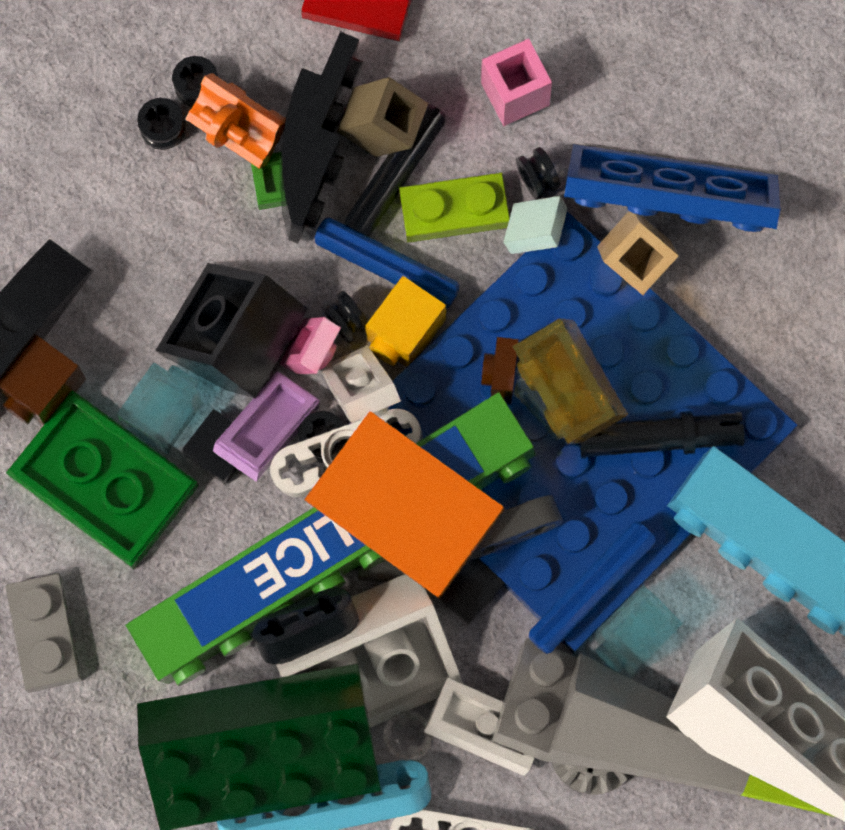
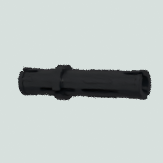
[578,411,744,459]

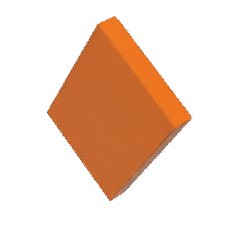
[304,411,505,599]

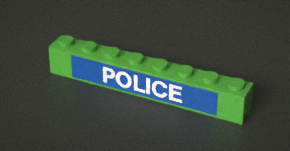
[125,392,536,686]

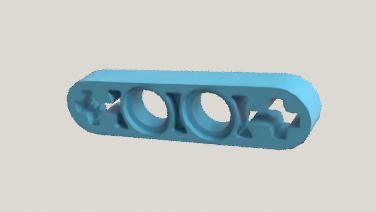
[216,760,431,830]

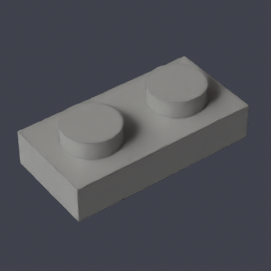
[5,573,82,693]

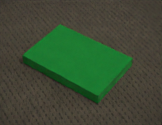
[6,390,199,570]

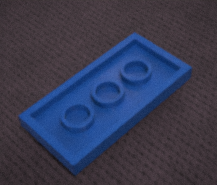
[564,144,781,232]

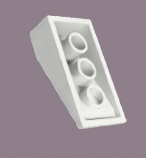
[666,618,845,822]

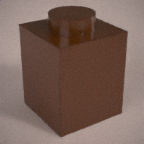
[0,335,86,426]

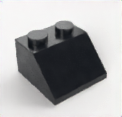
[155,263,308,399]

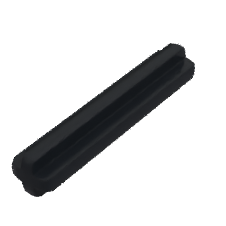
[345,103,446,237]

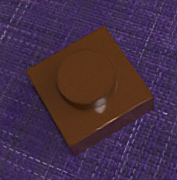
[481,337,519,405]

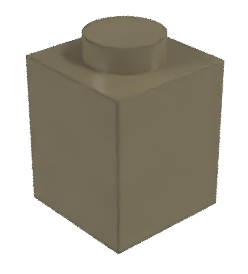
[337,77,428,157]

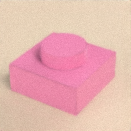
[279,317,341,374]

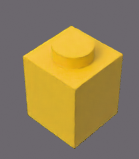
[365,276,446,367]

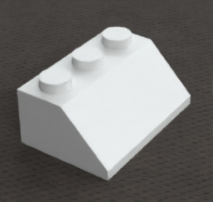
[276,574,463,727]

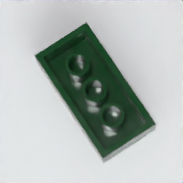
[137,664,381,830]

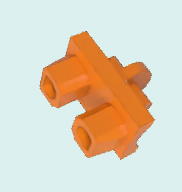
[186,73,286,169]

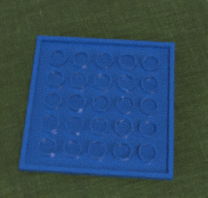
[349,211,797,654]

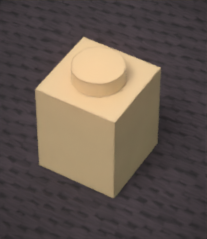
[597,211,679,295]

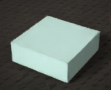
[503,196,568,254]

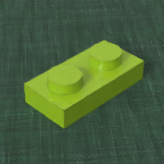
[399,173,509,243]

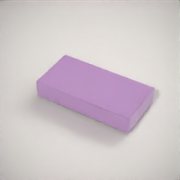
[213,371,320,482]

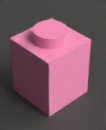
[481,38,552,127]

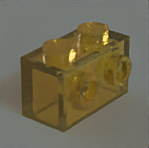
[513,318,628,444]

